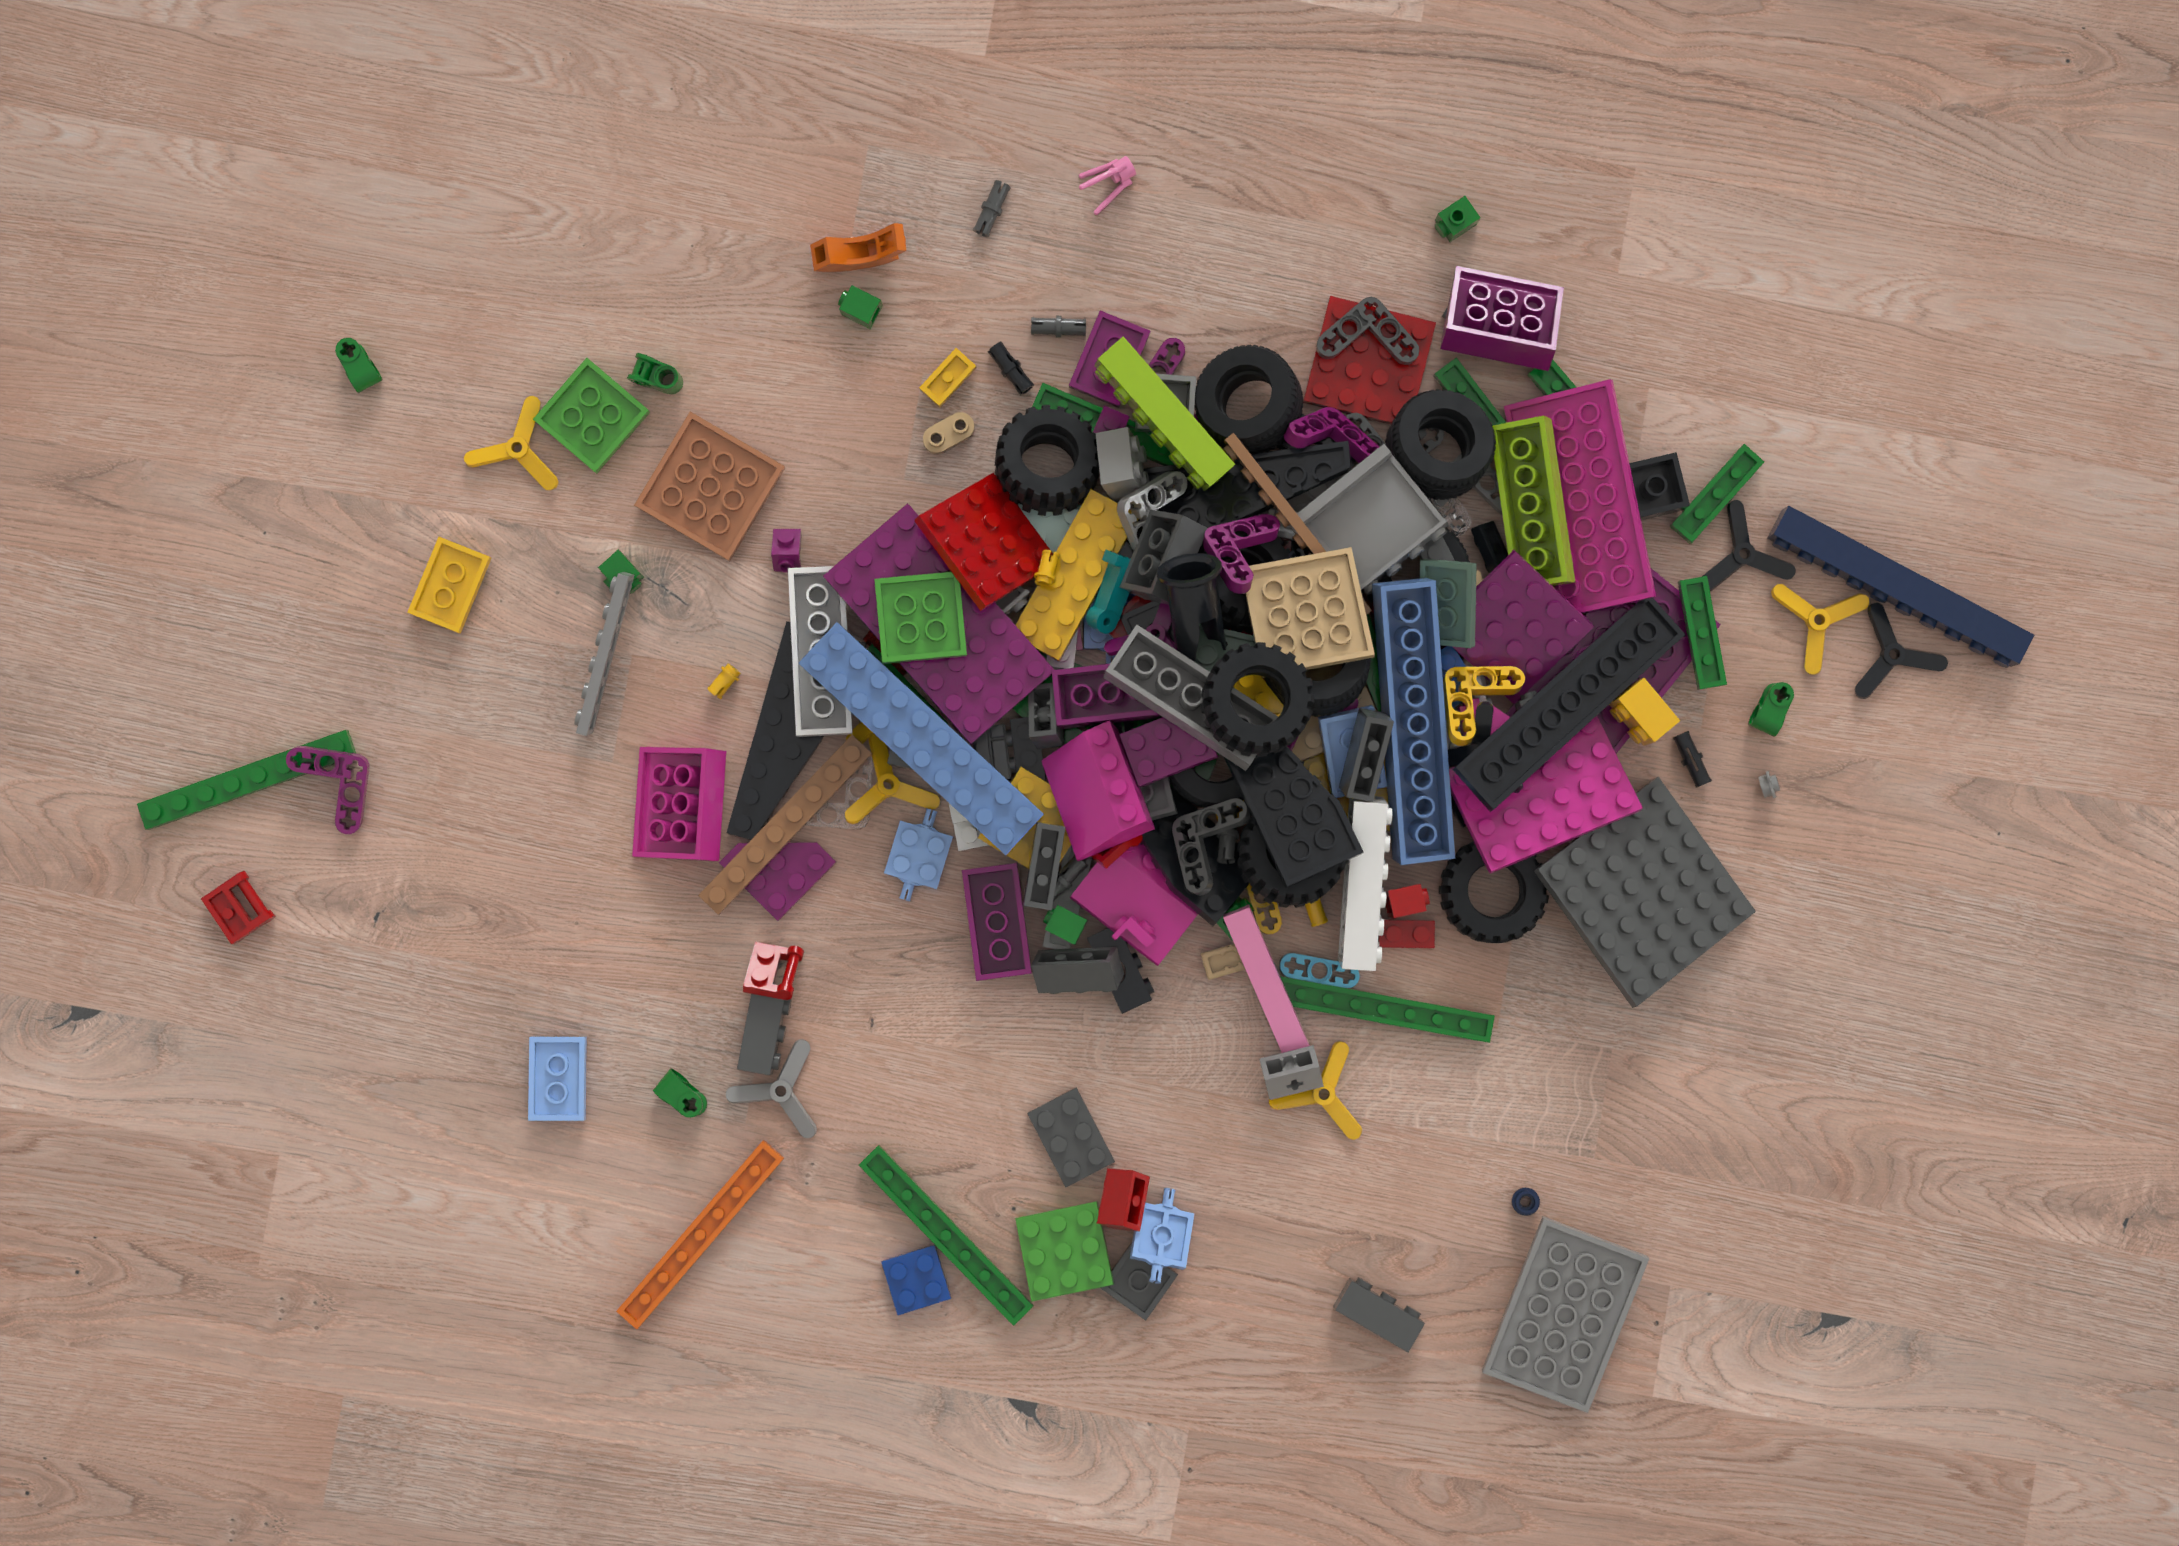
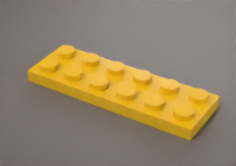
[1016,489,1139,662]

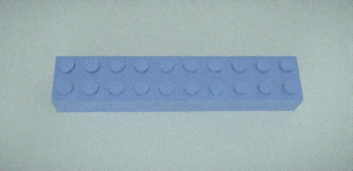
[1372,578,1455,865]
[799,622,1044,855]

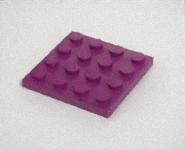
[1452,550,1594,704]

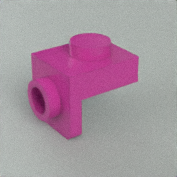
[1111,914,1156,948]

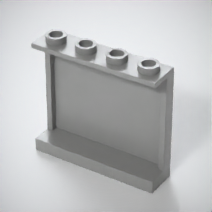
[1297,444,1449,595]

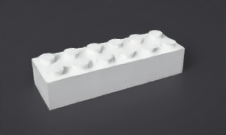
[788,566,852,737]
[1338,796,1392,971]

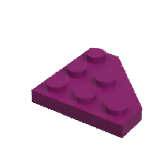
[719,842,836,921]

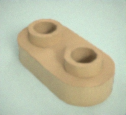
[923,412,975,454]

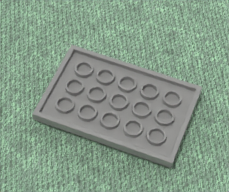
[1482,1216,1649,1413]

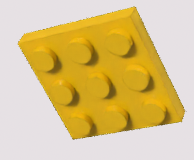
[978,767,1071,869]

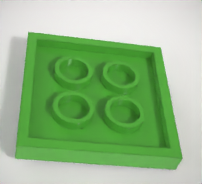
[533,358,650,474]
[875,572,967,664]
[1015,1201,1114,1302]

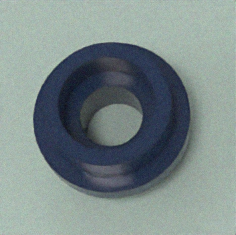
[1511,1187,1540,1216]

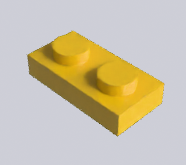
[919,348,977,408]

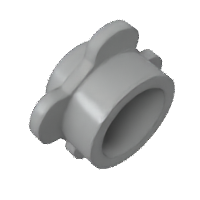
[1758,771,1780,798]

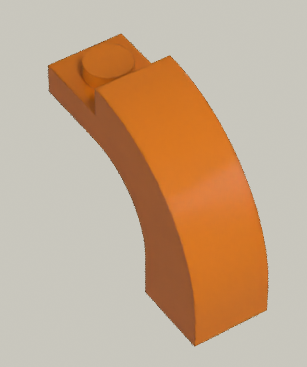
[810,223,907,272]

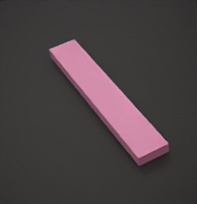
[1223,905,1310,1053]

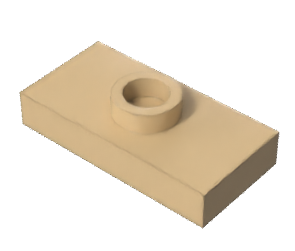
[1200,944,1245,980]

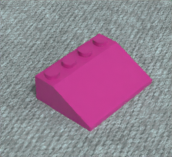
[1041,720,1155,861]
[632,747,726,861]
[1070,844,1198,966]

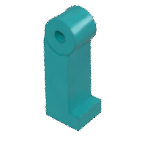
[1086,550,1131,634]

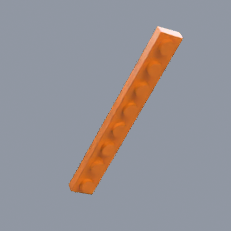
[616,1140,784,1330]

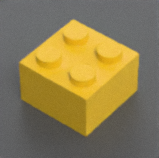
[1609,678,1680,746]

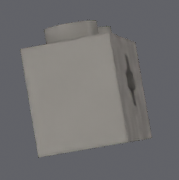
[1259,1045,1324,1100]

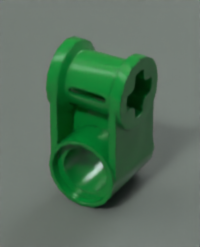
[335,338,383,393]
[627,353,683,395]
[1748,682,1794,737]
[653,1068,707,1118]

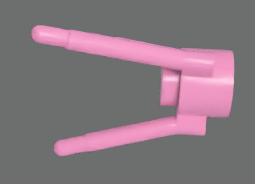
[1079,156,1136,215]

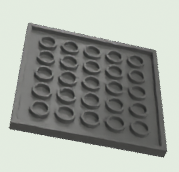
[1534,777,1756,1008]

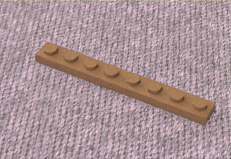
[1223,433,1372,615]
[698,735,873,915]

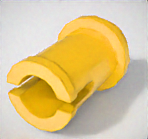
[1034,550,1060,588]
[707,663,741,699]
[1305,897,1328,927]

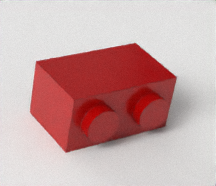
[1385,884,1430,919]
[1097,1168,1150,1232]

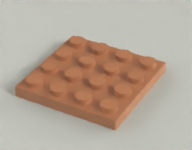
[634,411,785,562]

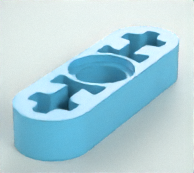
[1279,953,1360,988]

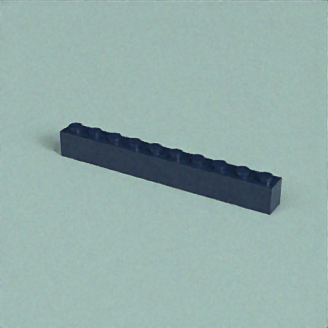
[1767,506,2035,668]

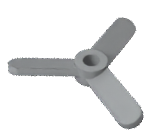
[726,1039,817,1139]

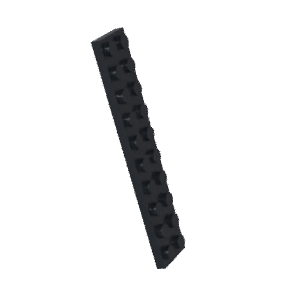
[1452,598,1685,812]

